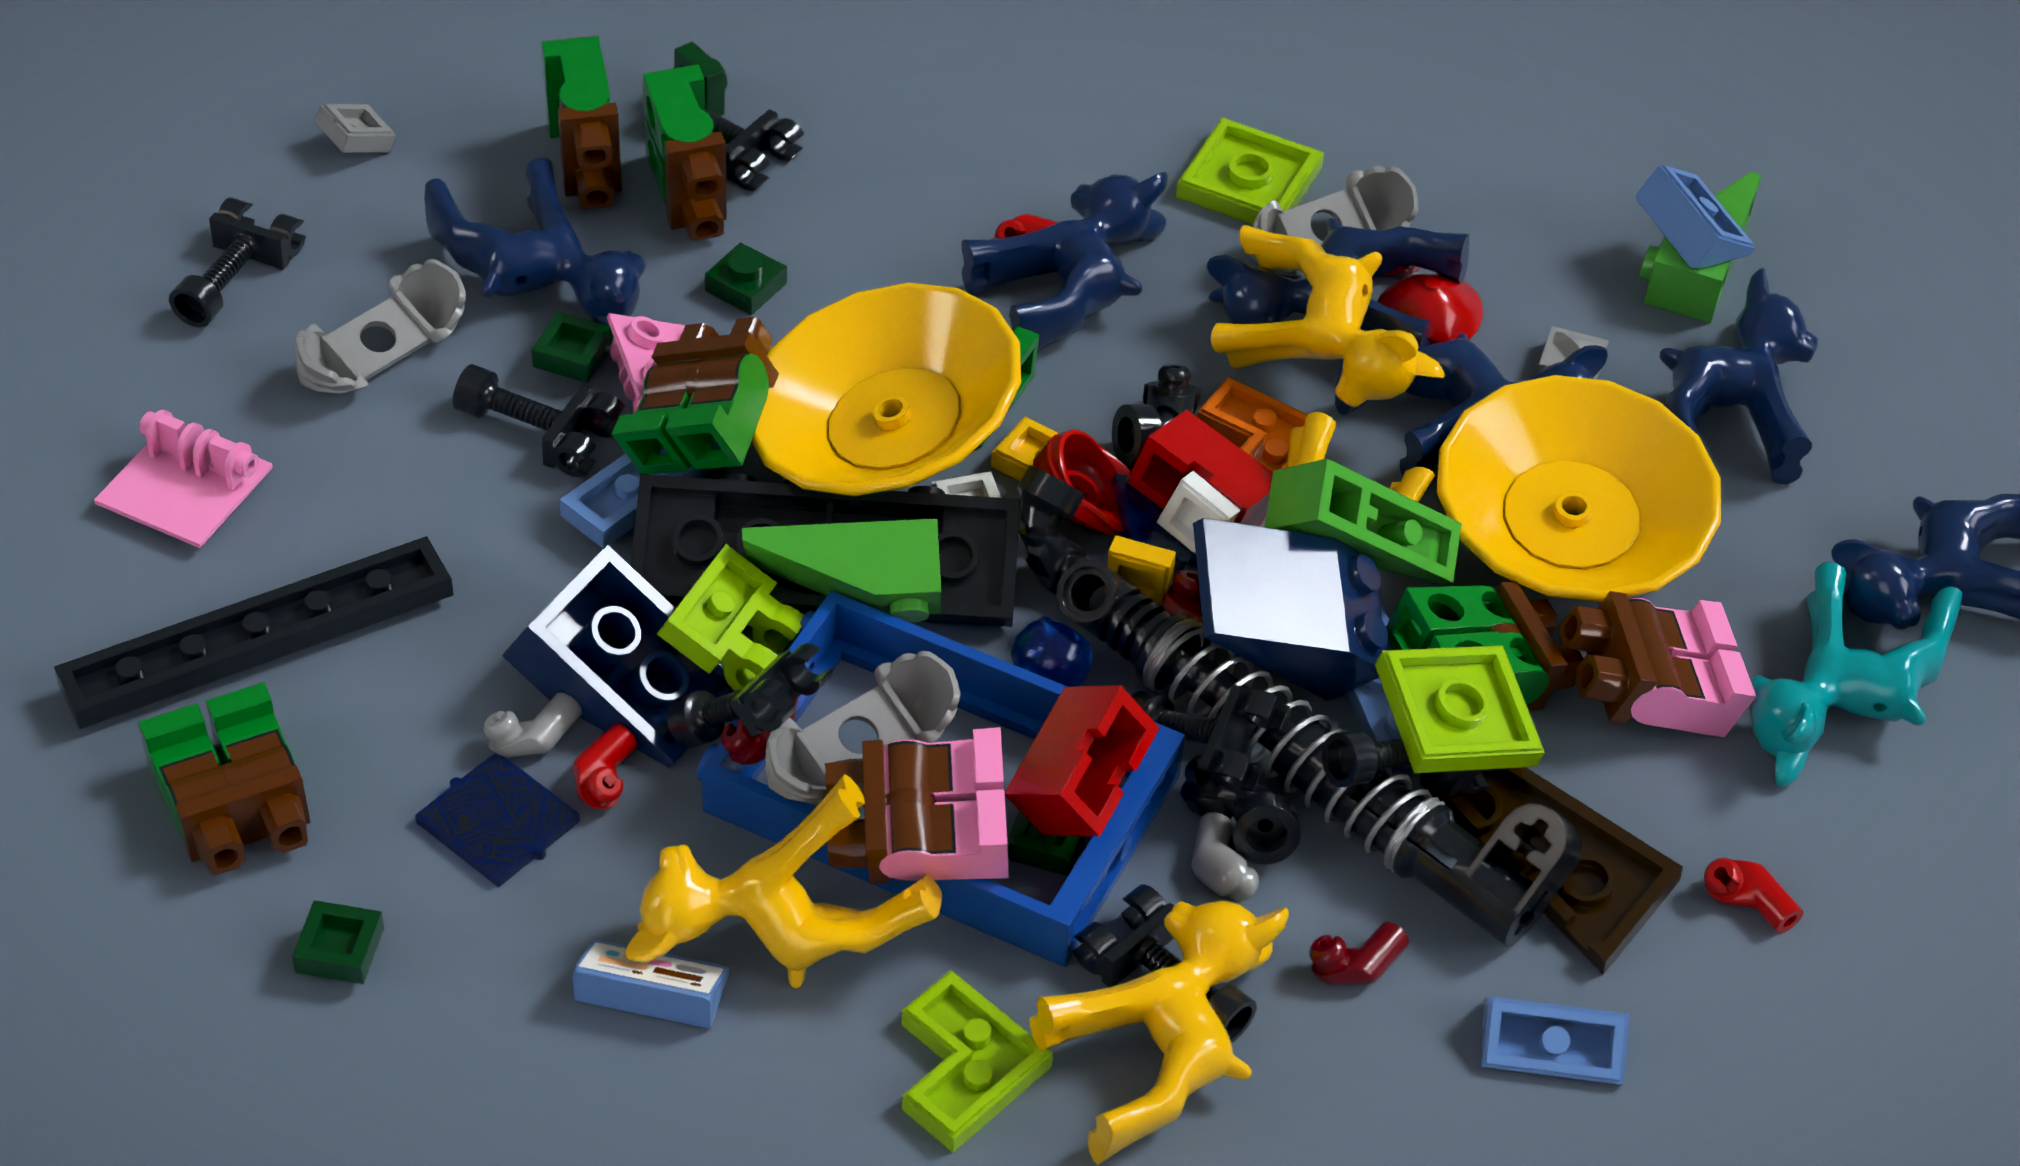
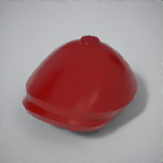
[1377,273,1484,345]
[1033,429,1143,535]

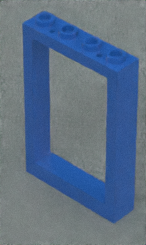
[697,591,1185,967]

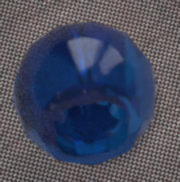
[1010,616,1093,687]

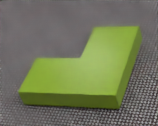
[901,970,1053,1153]

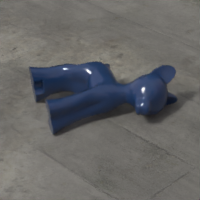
[424,157,645,339]
[961,172,1168,352]
[1206,217,1469,346]
[1660,268,1818,484]
[1335,333,1608,476]
[1831,494,2020,630]

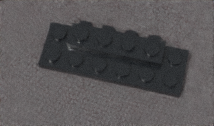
[631,473,1021,627]

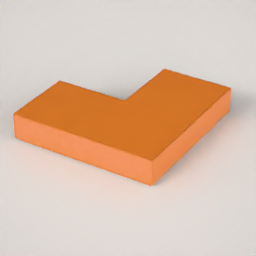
[1197,377,1308,472]

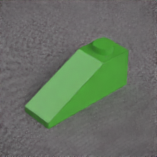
[1639,171,1762,323]
[1264,459,1462,585]
[742,519,941,623]

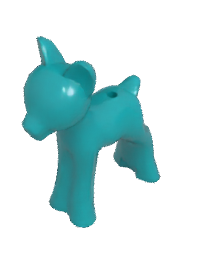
[1749,562,1962,787]

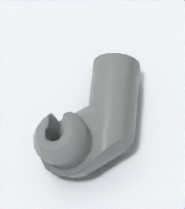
[483,692,582,758]
[1191,813,1259,902]

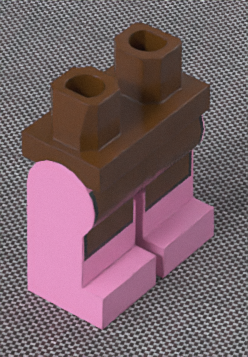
[1559,591,1757,738]
[825,727,1009,884]

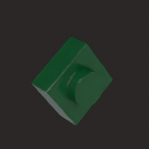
[674,41,728,116]
[705,242,787,315]
[531,311,613,383]
[1007,811,1085,876]
[292,900,384,984]

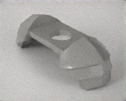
[1249,166,1418,276]
[294,259,466,394]
[765,651,960,804]

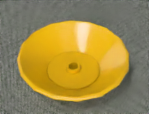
[751,283,1021,496]
[1437,375,1721,602]

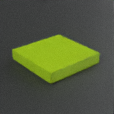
[1176,118,1324,224]
[1375,645,1545,773]

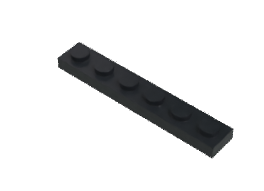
[54,536,454,729]

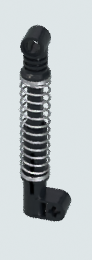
[1056,560,1582,947]

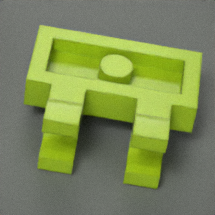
[657,544,804,691]

